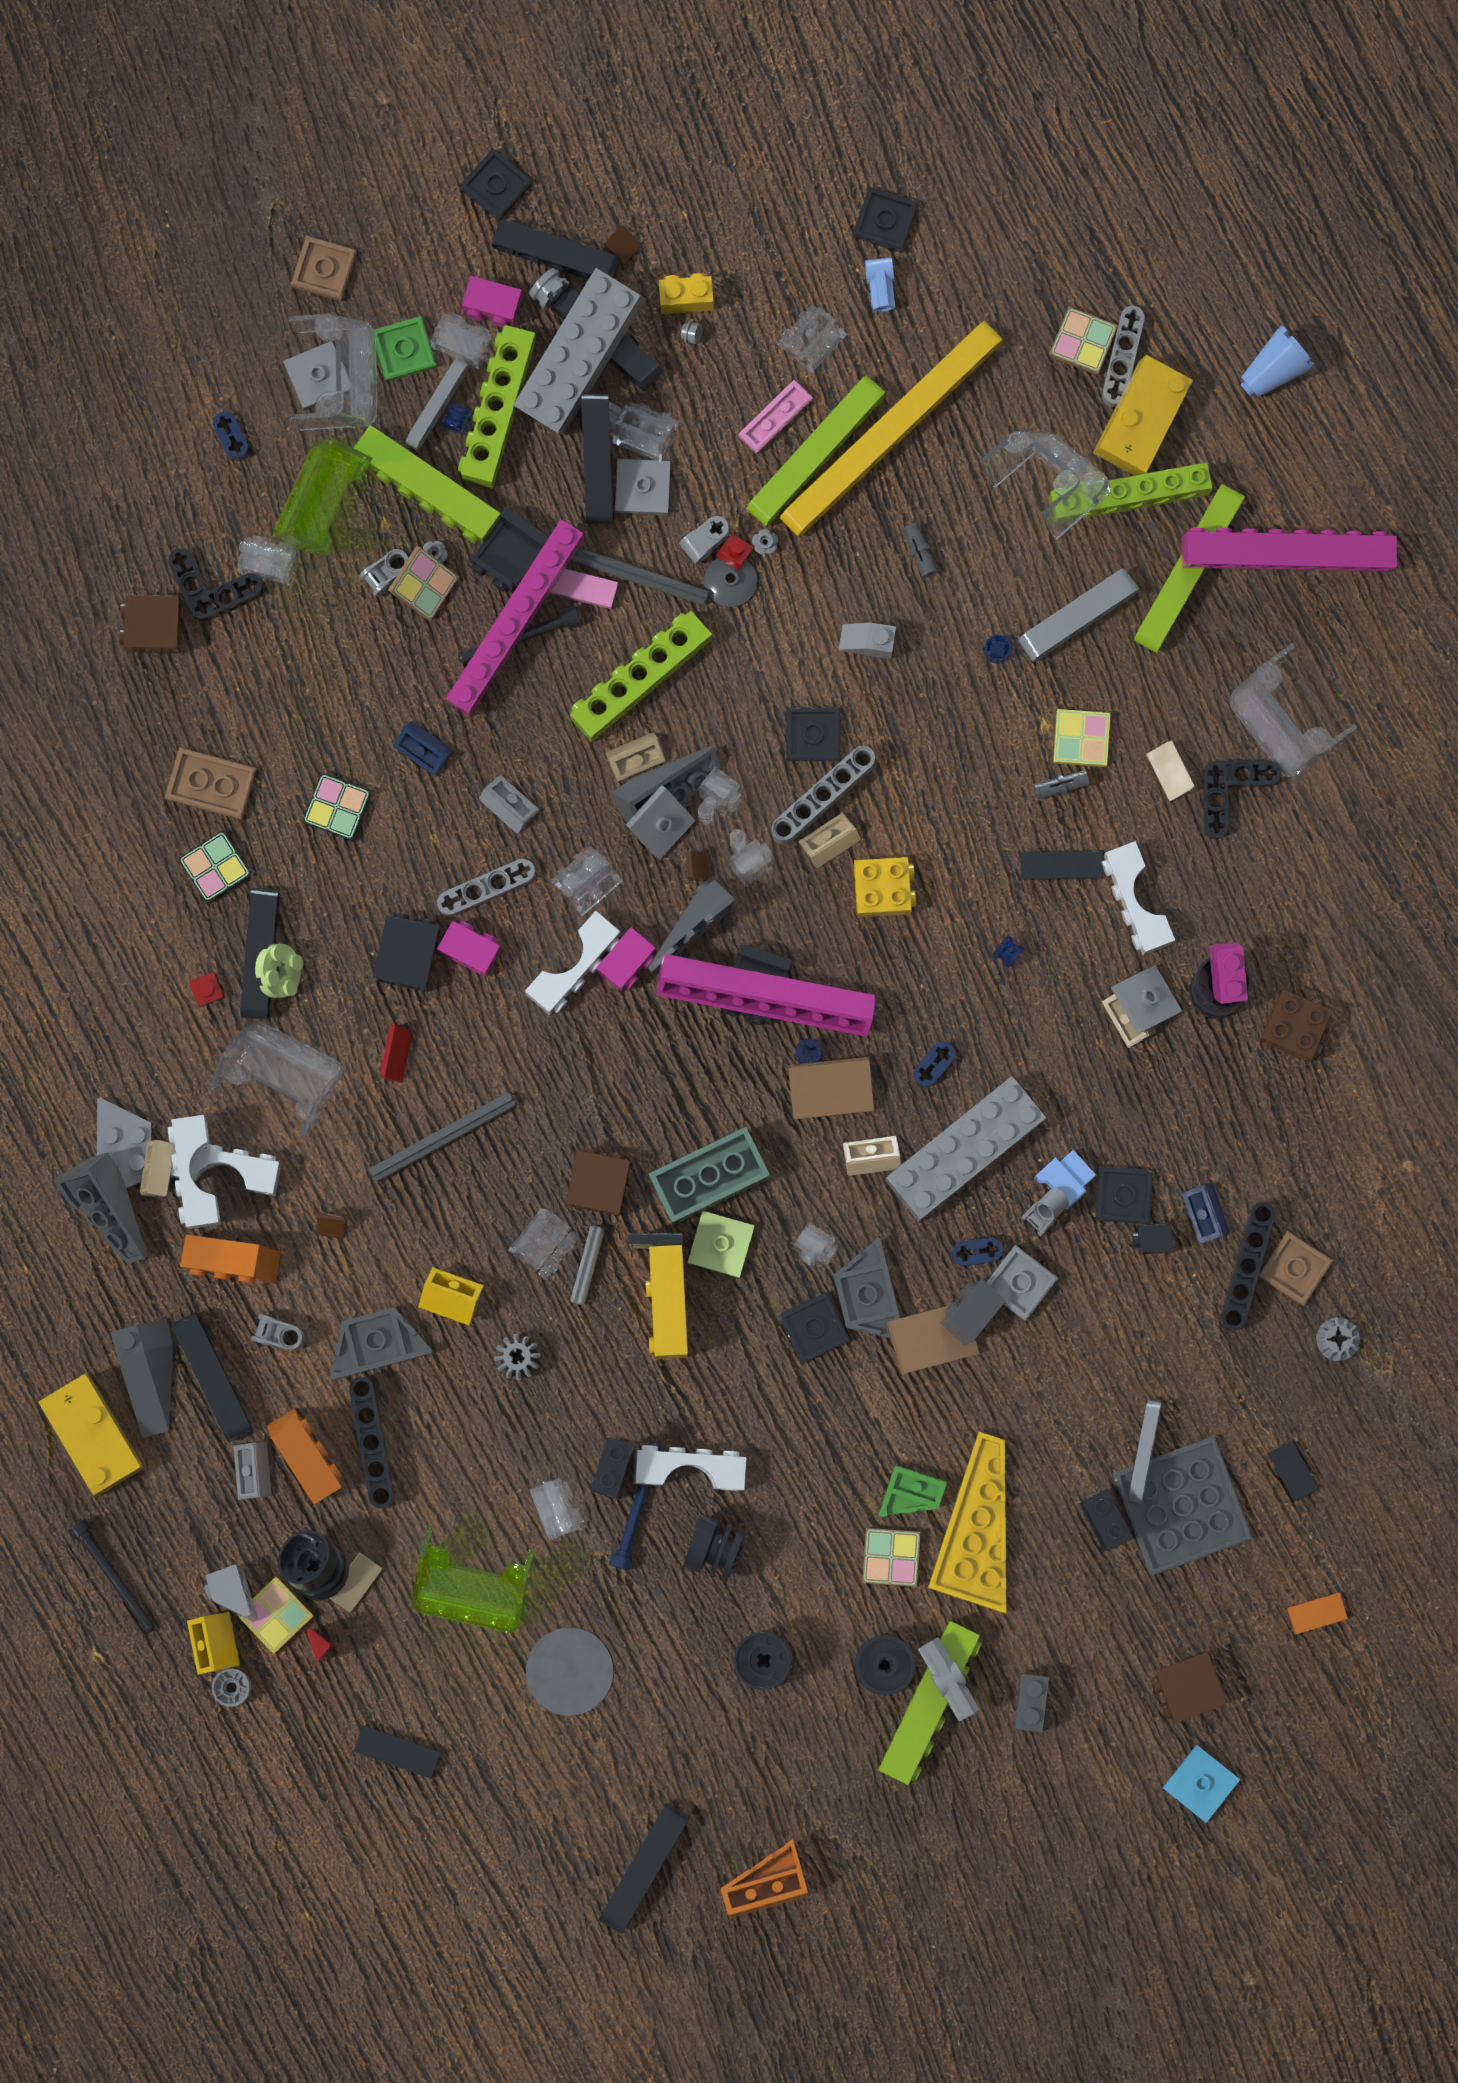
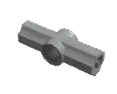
[918,1637,980,1722]

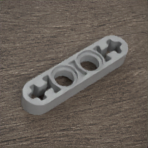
[1102,306,1144,407]
[405,358,469,451]
[437,859,535,917]
[1128,1400,1162,1504]

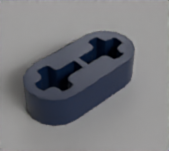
[213,412,249,461]
[913,1042,955,1088]
[952,1238,1003,1267]

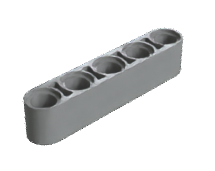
[1018,568,1140,662]
[772,746,875,845]

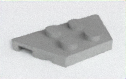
[97,1098,152,1190]

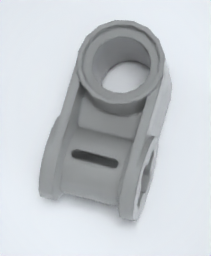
[679,516,729,564]
[359,549,408,598]
[1021,1188,1069,1236]
[251,1314,306,1352]

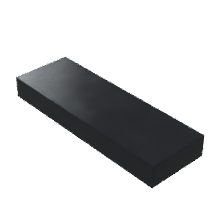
[1020,851,1102,880]
[354,1725,441,1779]

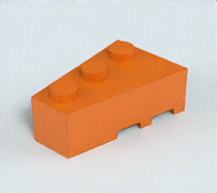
[180,1235,281,1284]
[267,1408,342,1504]
[721,1839,809,1919]

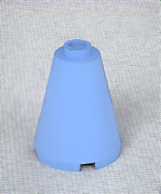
[1241,326,1316,397]

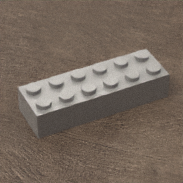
[514,268,646,435]
[885,1076,1046,1222]

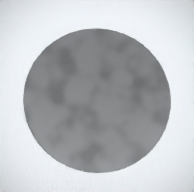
[526,1628,613,1716]

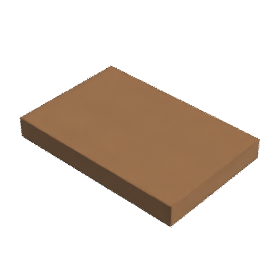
[165,747,257,820]
[788,1057,874,1119]
[887,1306,980,1375]

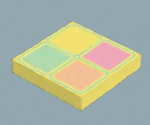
[1053,709,1110,767]

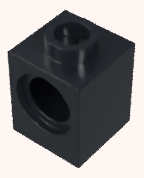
[1132,1224,1173,1254]

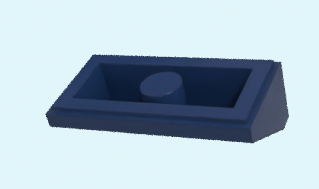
[393,721,454,776]
[1182,1183,1230,1244]

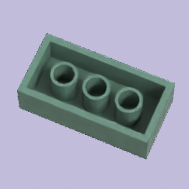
[649,1127,770,1226]

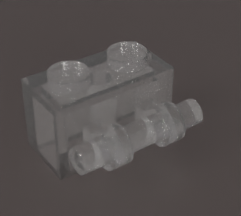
[777,305,847,374]
[613,402,680,462]
[237,535,299,586]
[698,766,742,825]
[730,829,773,888]
[551,846,623,916]
[508,1208,579,1280]
[529,1478,583,1542]

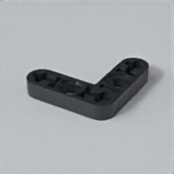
[168,548,263,621]
[1203,761,1281,840]

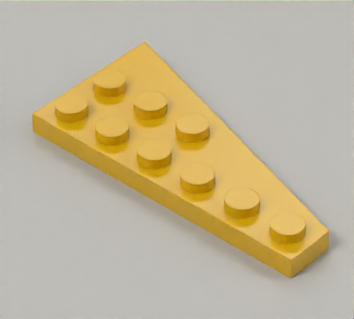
[928,1432,1006,1614]

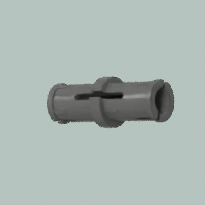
[903,523,938,578]
[1033,769,1090,800]

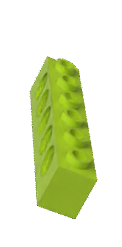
[458,325,536,489]
[1049,463,1212,524]
[570,611,712,743]

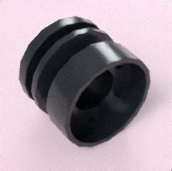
[1189,958,1252,1019]
[683,1514,746,1583]
[277,1530,350,1601]
[733,1632,794,1690]

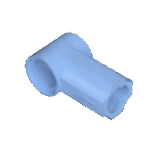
[865,258,895,313]

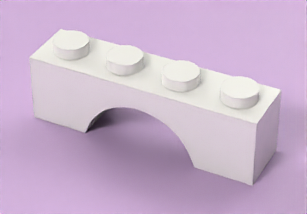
[1101,841,1175,956]
[525,911,621,1015]
[168,1115,221,1229]
[170,1143,282,1196]
[633,1445,746,1491]

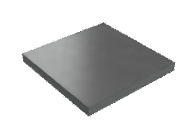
[1112,1436,1253,1576]

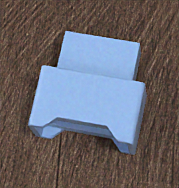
[1034,1150,1096,1212]

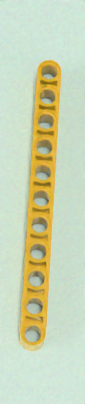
[780,321,1003,537]

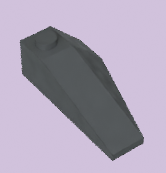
[612,746,722,844]
[648,880,735,975]
[54,1152,148,1264]
[110,1319,174,1439]

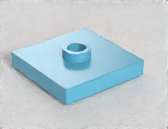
[1162,1745,1240,1823]

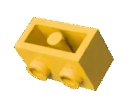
[659,273,714,314]
[418,1267,484,1325]
[187,1612,240,1675]

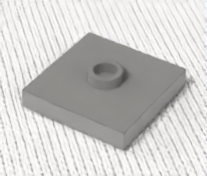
[283,341,353,410]
[615,459,670,515]
[626,785,695,859]
[1111,965,1182,1034]
[986,1245,1058,1321]

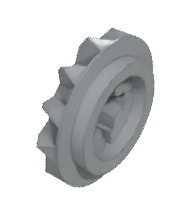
[1316,1317,1360,1361]

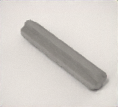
[571,1226,604,1305]

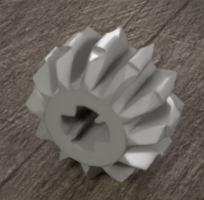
[494,1334,541,1381]

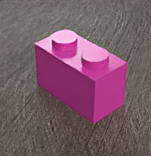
[462,276,523,327]
[437,920,501,977]
[596,928,656,992]
[1209,942,1248,1004]

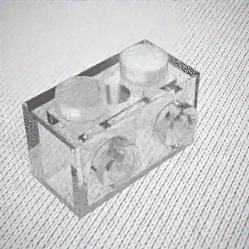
[793,1222,837,1267]

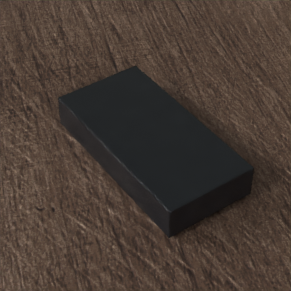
[1268,1441,1318,1502]

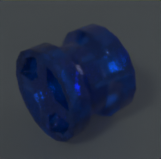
[442,404,474,435]
[984,635,1011,664]
[992,935,1025,969]
[795,1038,822,1064]

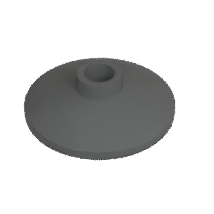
[704,558,757,607]

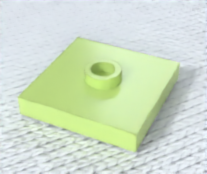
[688,1211,755,1278]

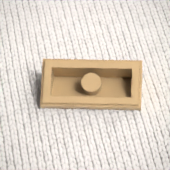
[605,732,667,781]
[1146,740,1195,802]
[799,813,860,868]
[1102,994,1156,1048]
[843,1136,901,1176]
[140,1140,175,1197]
[329,1552,383,1613]

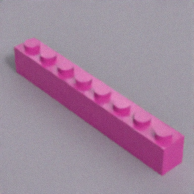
[446,519,584,716]
[1182,527,1397,572]
[656,954,875,1037]

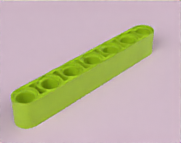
[746,375,887,527]
[1134,484,1245,653]

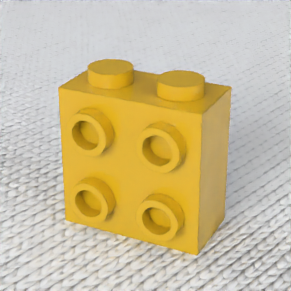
[854,857,916,918]

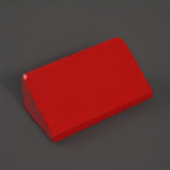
[380,1024,412,1083]
[307,1628,335,1662]

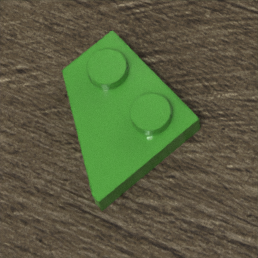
[879,1465,947,1517]

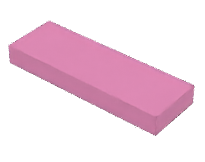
[738,380,813,454]
[549,569,618,610]

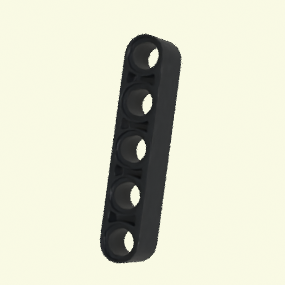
[491,220,622,280]
[551,287,663,392]
[582,393,613,524]
[240,888,280,1020]
[1219,1202,1275,1332]
[171,1312,253,1443]
[349,1377,395,1509]
[598,1803,690,1934]

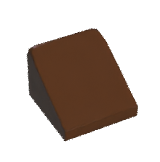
[604,225,642,265]
[686,850,709,881]
[317,1212,347,1239]

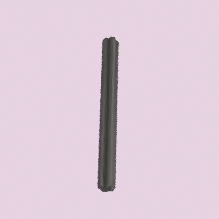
[570,548,709,605]
[370,1093,516,1182]

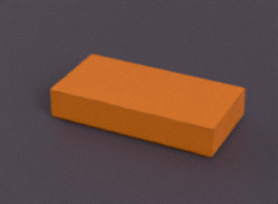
[1287,1593,1348,1634]

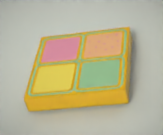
[236,1576,314,1654]

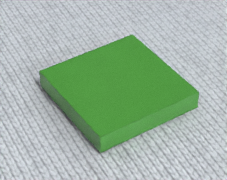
[371,316,437,382]

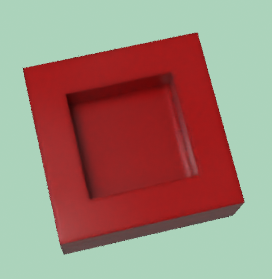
[716,533,754,570]
[189,972,224,1008]

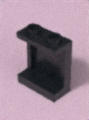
[469,507,549,594]
[373,913,440,992]
[724,943,792,1026]
[591,1437,635,1500]
[1078,1489,1133,1552]

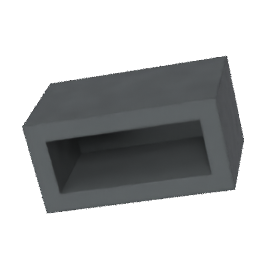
[941,1279,1005,1345]
[1013,1674,1049,1732]

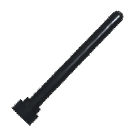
[458,605,582,663]
[67,1519,155,1633]

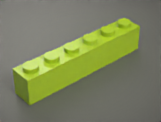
[352,425,501,544]
[878,1621,982,1785]

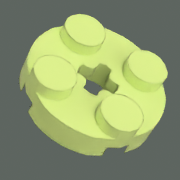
[255,944,303,998]

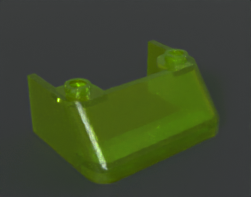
[273,439,373,556]
[412,1526,535,1632]

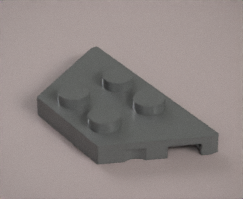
[833,1238,900,1339]
[330,1307,433,1381]

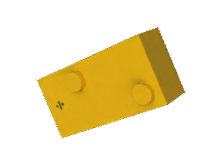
[1093,355,1193,476]
[646,1245,688,1359]
[38,1374,144,1497]

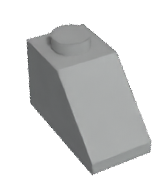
[839,622,896,659]
[205,1564,258,1622]

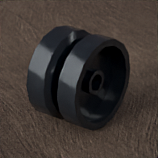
[854,1635,915,1696]

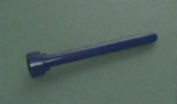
[608,1442,661,1571]

